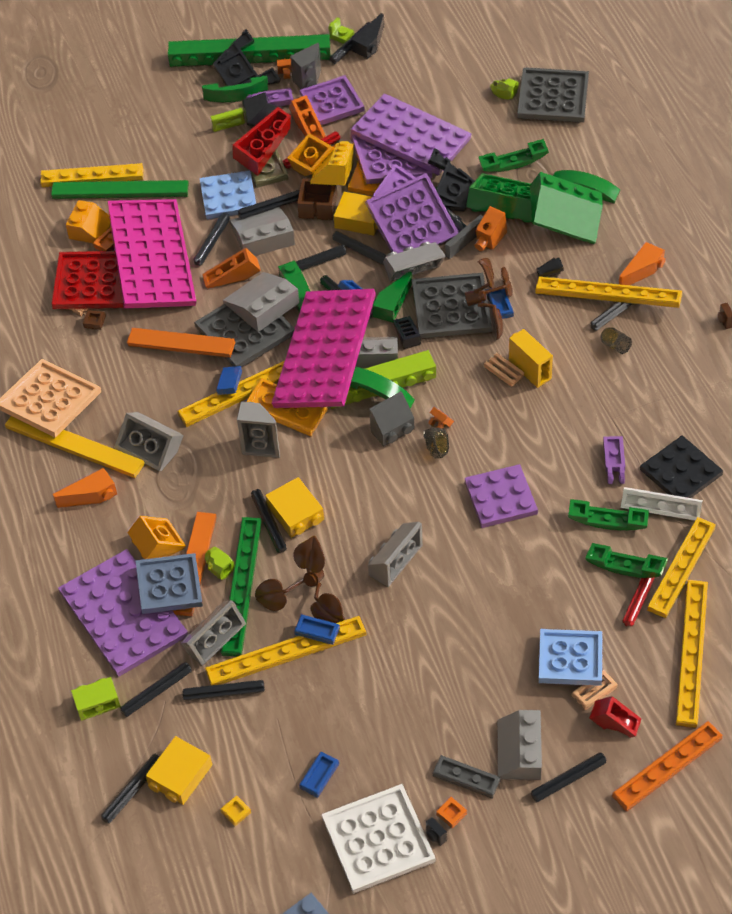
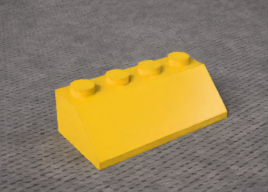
[311,141,354,186]

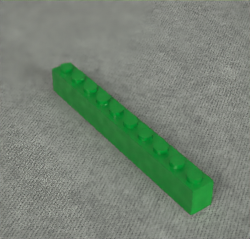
[168,34,331,67]

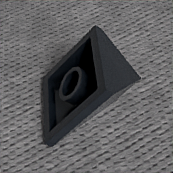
[242,92,283,127]

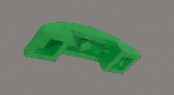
[202,76,268,103]
[478,139,549,172]
[553,170,620,204]
[350,367,415,409]
[568,499,649,531]
[585,543,668,578]

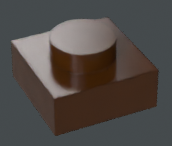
[718,303,732,329]
[83,310,106,330]

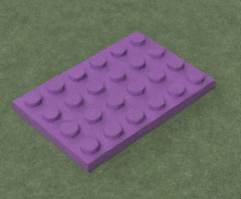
[350,93,472,175]
[58,549,188,677]

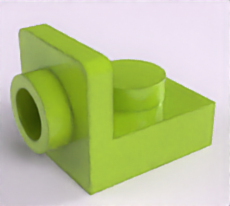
[328,17,354,44]

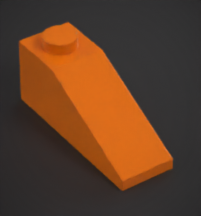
[289,95,326,139]
[619,242,666,285]
[202,248,261,289]
[52,468,117,508]

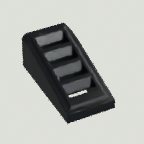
[393,316,421,349]

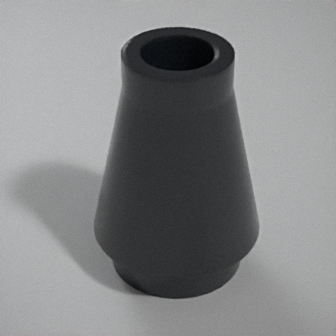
[536,257,564,277]

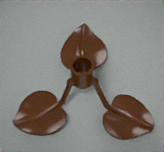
[465,258,513,340]
[255,535,345,623]

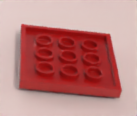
[51,251,124,309]

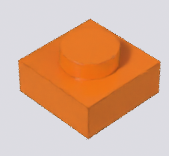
[436,797,467,829]

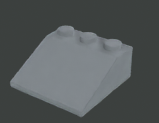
[230,207,295,256]
[223,272,299,332]

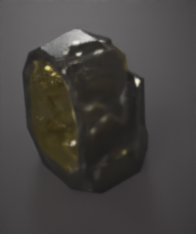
[600,327,632,354]
[423,428,449,459]

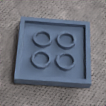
[136,553,203,614]

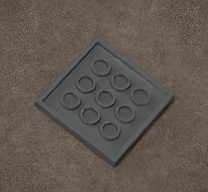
[517,67,589,122]
[412,273,492,338]
[194,304,295,367]

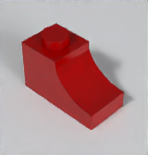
[589,696,642,738]

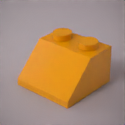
[287,134,334,177]
[66,200,111,243]
[127,516,186,559]

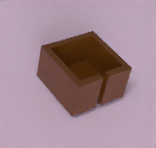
[297,178,337,220]

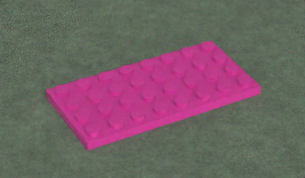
[107,199,196,309]
[272,289,376,408]

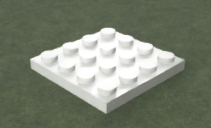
[322,784,436,894]

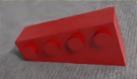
[233,107,291,176]

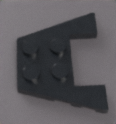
[213,29,280,86]
[428,148,475,212]

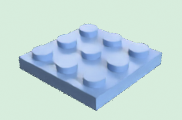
[200,171,256,220]
[539,629,602,686]

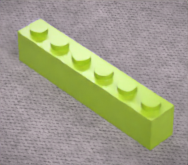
[331,350,436,409]

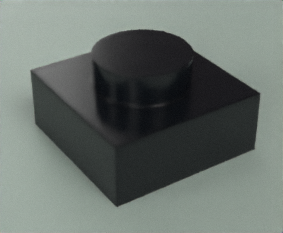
[425,817,447,846]

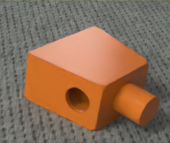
[474,206,507,251]

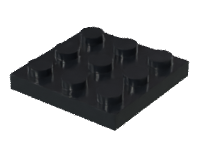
[640,435,723,498]

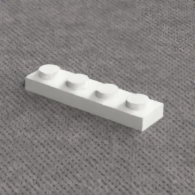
[621,487,703,520]

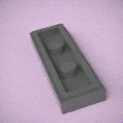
[445,215,483,259]
[433,755,501,799]

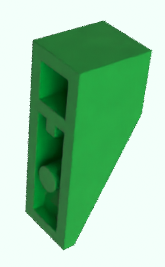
[278,260,310,312]
[372,272,412,323]

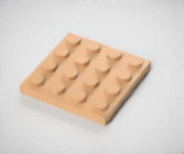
[0,359,101,437]

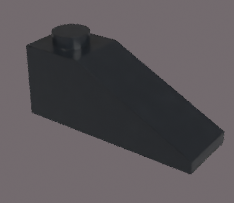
[352,13,384,59]

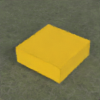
[220,795,251,826]

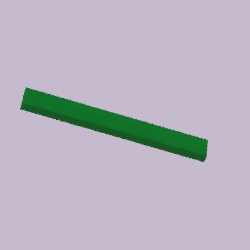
[51,180,189,199]
[221,517,262,657]

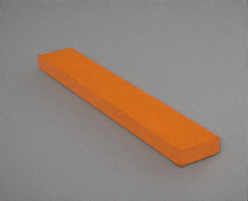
[127,328,236,358]
[172,512,217,616]
[612,721,723,812]

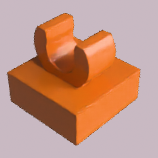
[277,59,292,79]
[428,407,454,432]

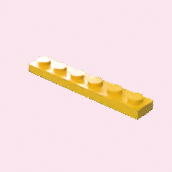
[41,163,143,188]
[647,517,716,619]

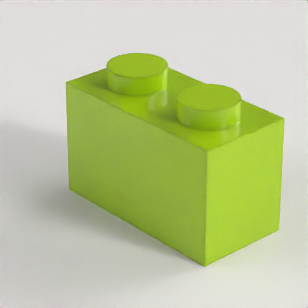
[71,677,121,721]

